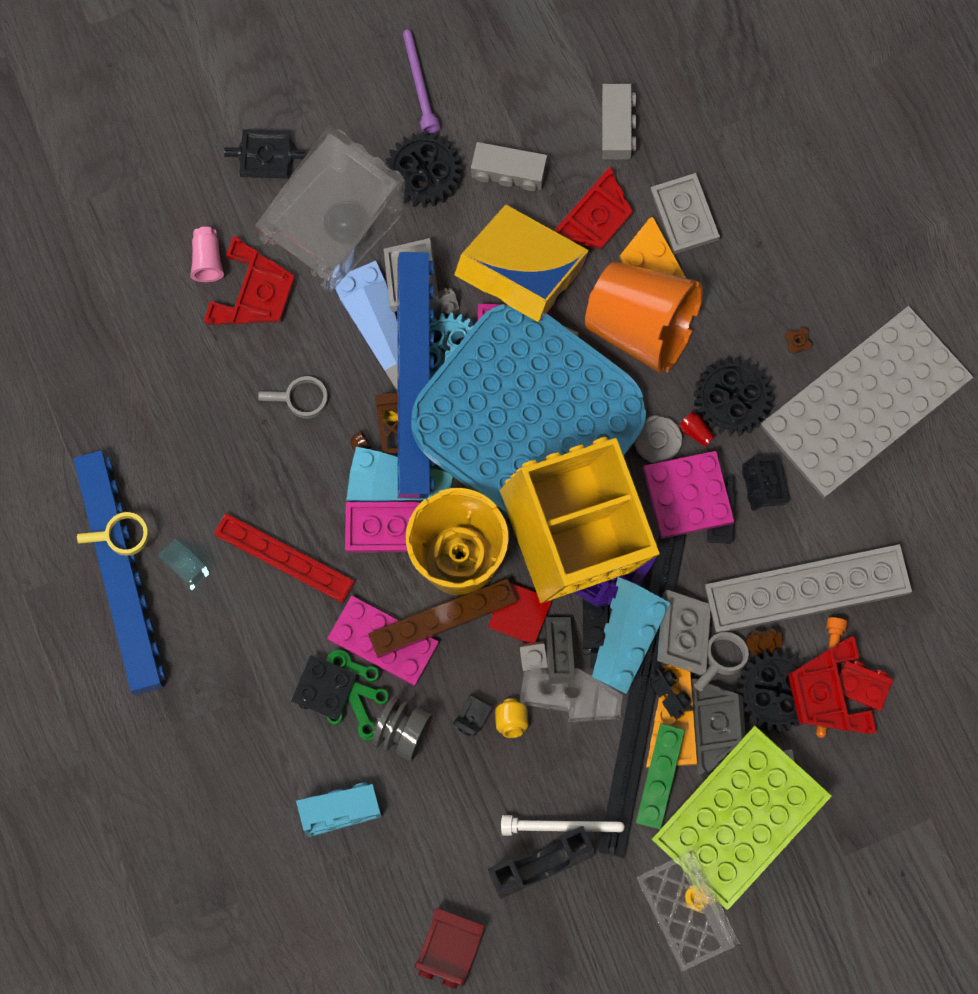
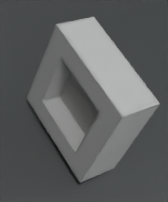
[519,641,548,671]

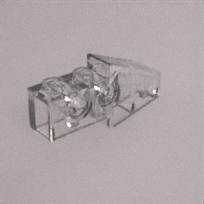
[520,668,623,723]

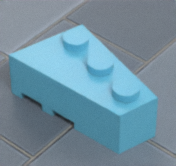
[296,782,382,837]

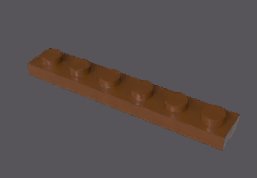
[368,578,517,658]

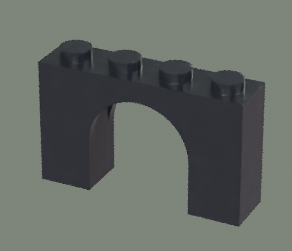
[488,826,594,899]

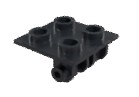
[291,655,357,720]

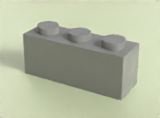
[602,84,636,159]
[471,142,547,191]

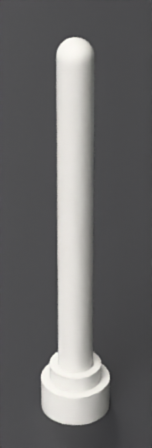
[501,815,625,836]

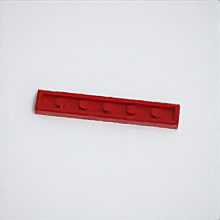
[214,513,355,604]

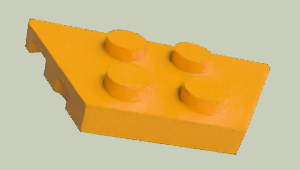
[620,217,686,278]

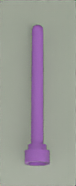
[403,29,440,134]

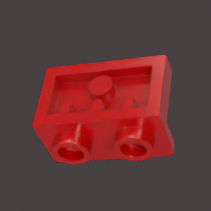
[839,660,893,712]

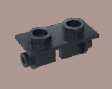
[649,667,694,720]

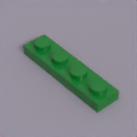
[636,723,685,829]

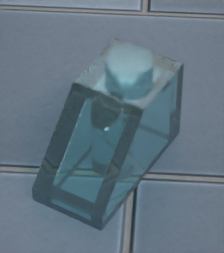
[157,539,209,590]

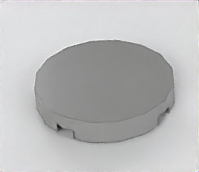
[633,416,682,464]

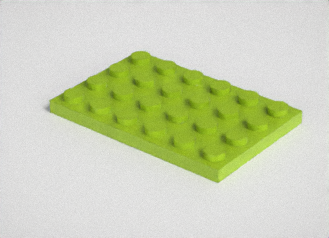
[652,726,832,910]

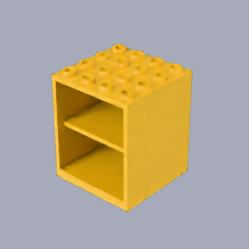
[499,437,659,603]

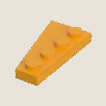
[646,665,697,768]

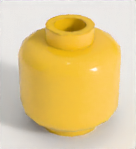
[495,699,529,738]

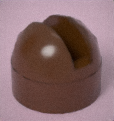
[350,431,371,451]

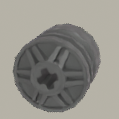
[371,696,433,762]

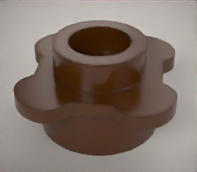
[785,328,812,354]

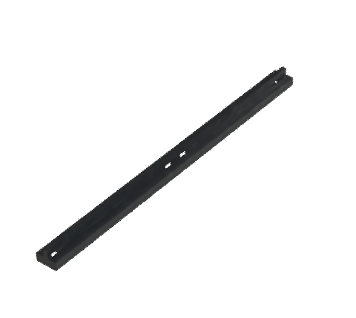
[598,534,685,858]

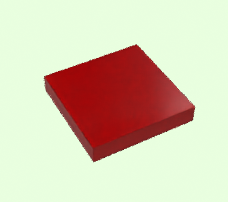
[488,583,552,643]

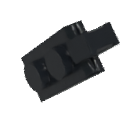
[583,599,608,668]

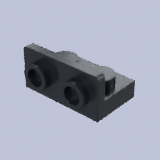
[742,456,789,511]

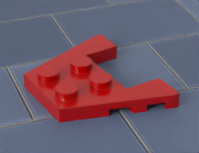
[203,236,295,325]
[788,636,877,735]

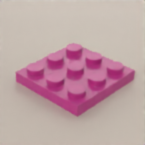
[643,451,734,539]

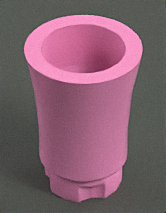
[190,227,224,282]

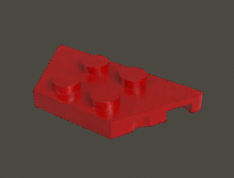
[554,168,632,250]

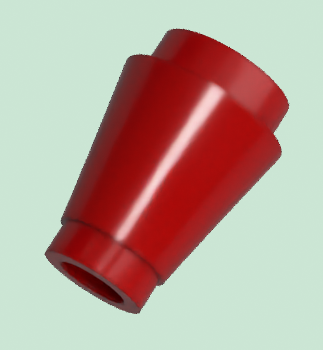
[679,411,714,447]

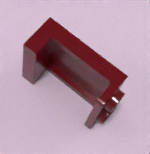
[414,908,485,989]

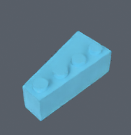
[592,577,670,694]

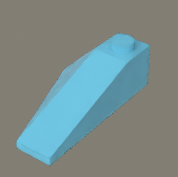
[346,447,453,502]

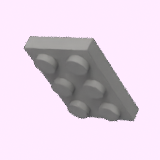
[650,173,720,254]
[384,238,439,312]
[657,590,711,675]

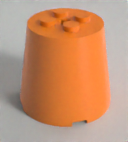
[585,261,703,374]

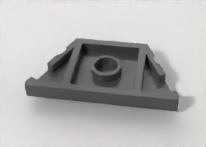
[691,678,746,776]

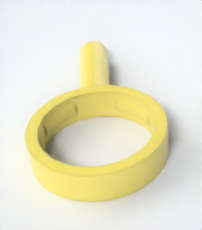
[77,512,149,556]

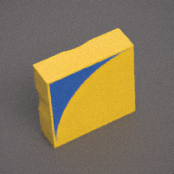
[455,205,589,322]

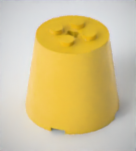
[406,488,508,595]

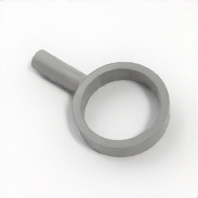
[258,376,328,419]
[694,632,749,691]

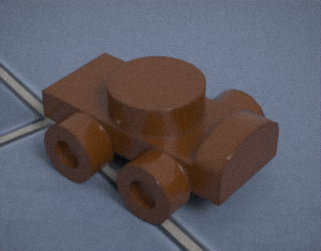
[746,629,782,657]

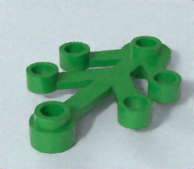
[326,650,389,742]

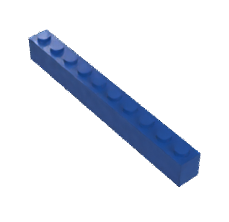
[397,252,434,499]
[73,450,166,696]

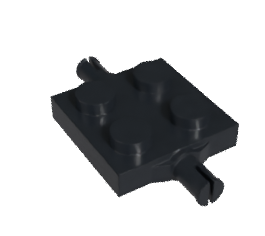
[224,129,306,179]

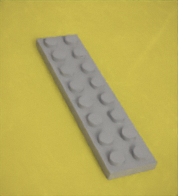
[705,544,912,634]

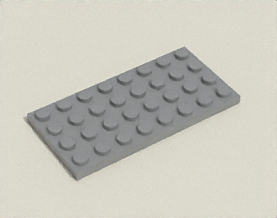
[760,306,973,499]

